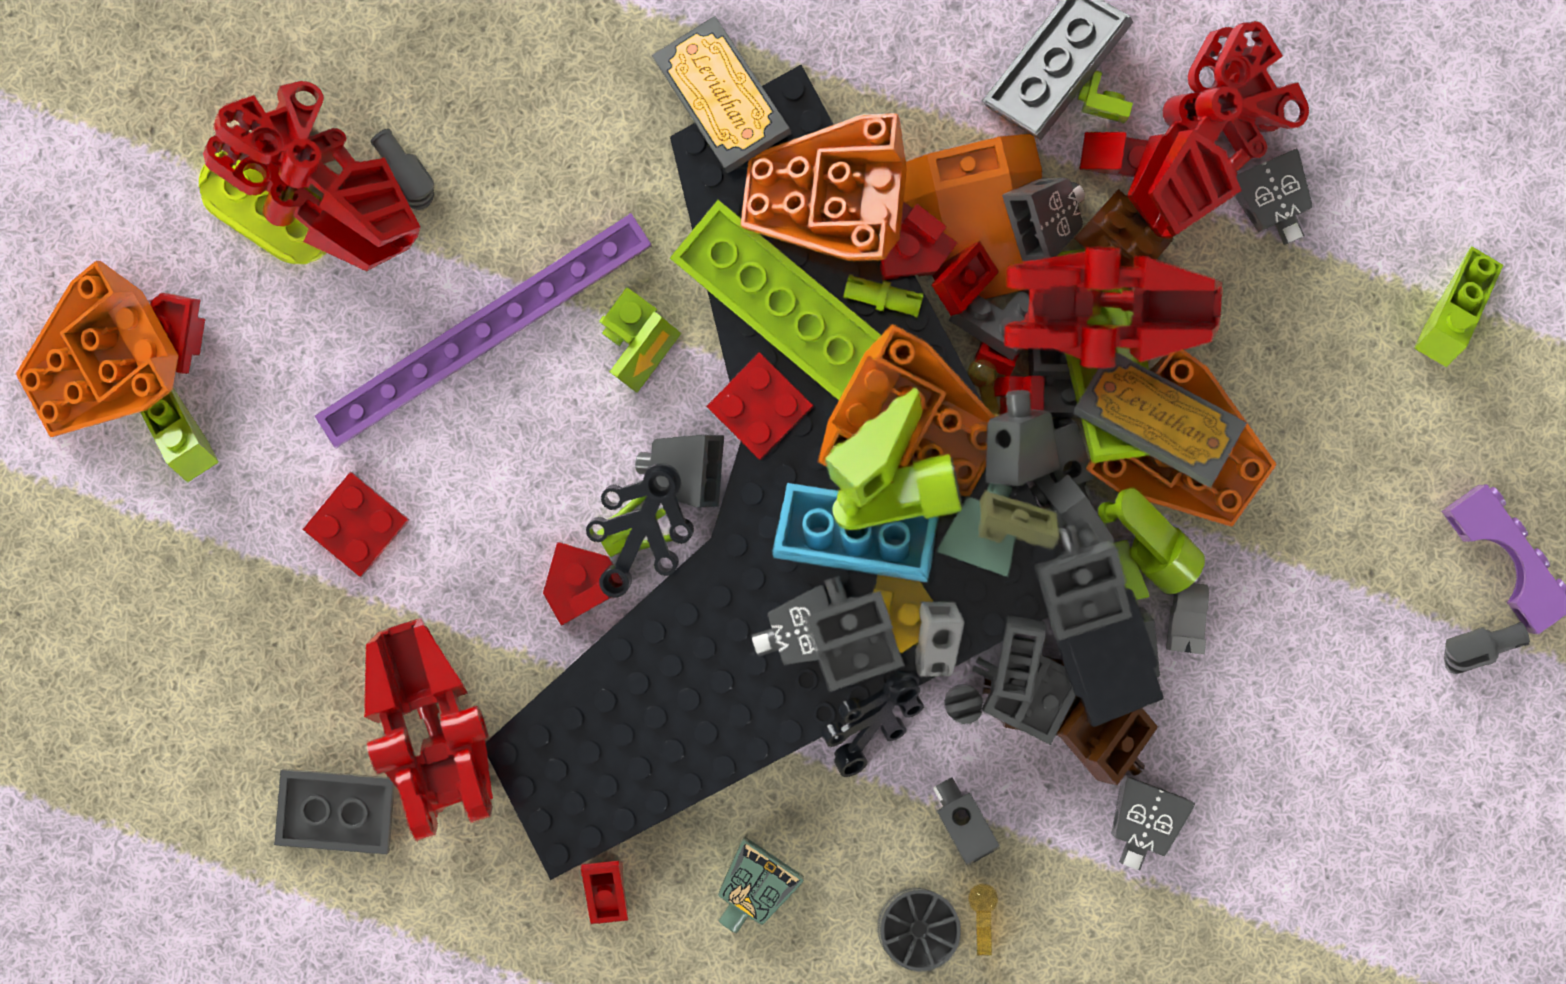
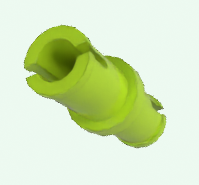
[843,274,924,317]

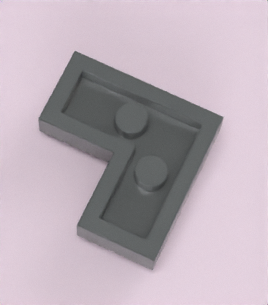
[949,291,1029,361]

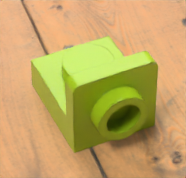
[1078,70,1133,124]
[599,287,657,346]

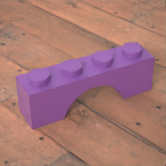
[1441,484,1566,634]

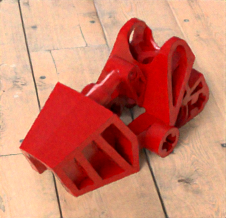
[1127,21,1309,239]
[203,81,421,272]
[1004,247,1222,368]
[364,618,493,842]

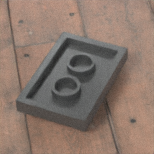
[274,769,395,855]

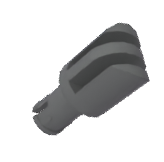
[370,129,434,210]
[1444,622,1530,674]
[944,684,983,724]

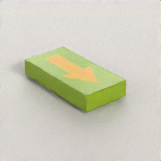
[609,312,682,393]

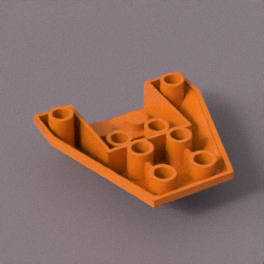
[740,114,907,260]
[904,134,1042,299]
[16,261,178,437]
[818,324,995,496]
[1085,350,1277,527]

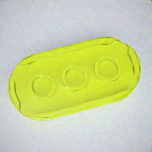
[199,151,326,264]

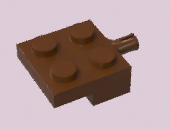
[1074,189,1174,289]
[1057,700,1158,786]

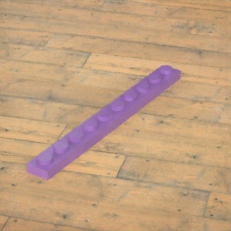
[315,213,652,448]

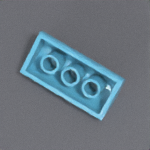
[773,483,939,583]

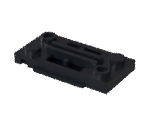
[1050,584,1164,727]

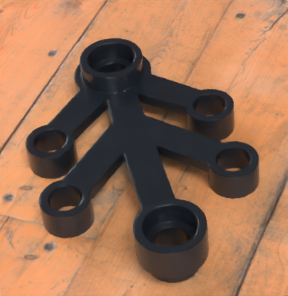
[586,463,694,598]
[821,671,924,777]

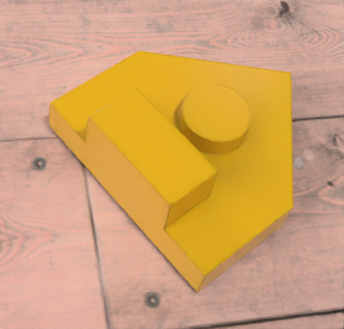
[873,575,934,653]

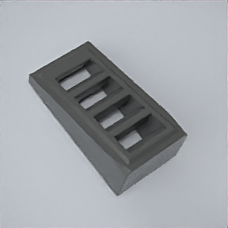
[993,615,1046,703]

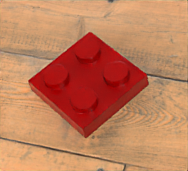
[706,352,814,460]
[302,472,410,577]

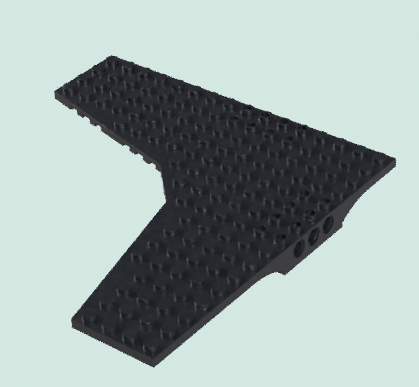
[486,65,1063,880]

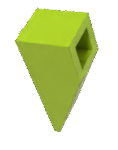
[1414,246,1503,367]
[140,388,219,483]
[825,388,923,507]

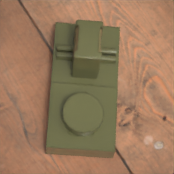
[978,491,1060,549]

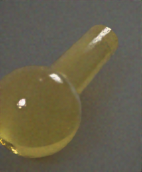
[967,359,1000,417]
[968,884,998,956]

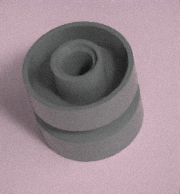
[877,888,961,971]

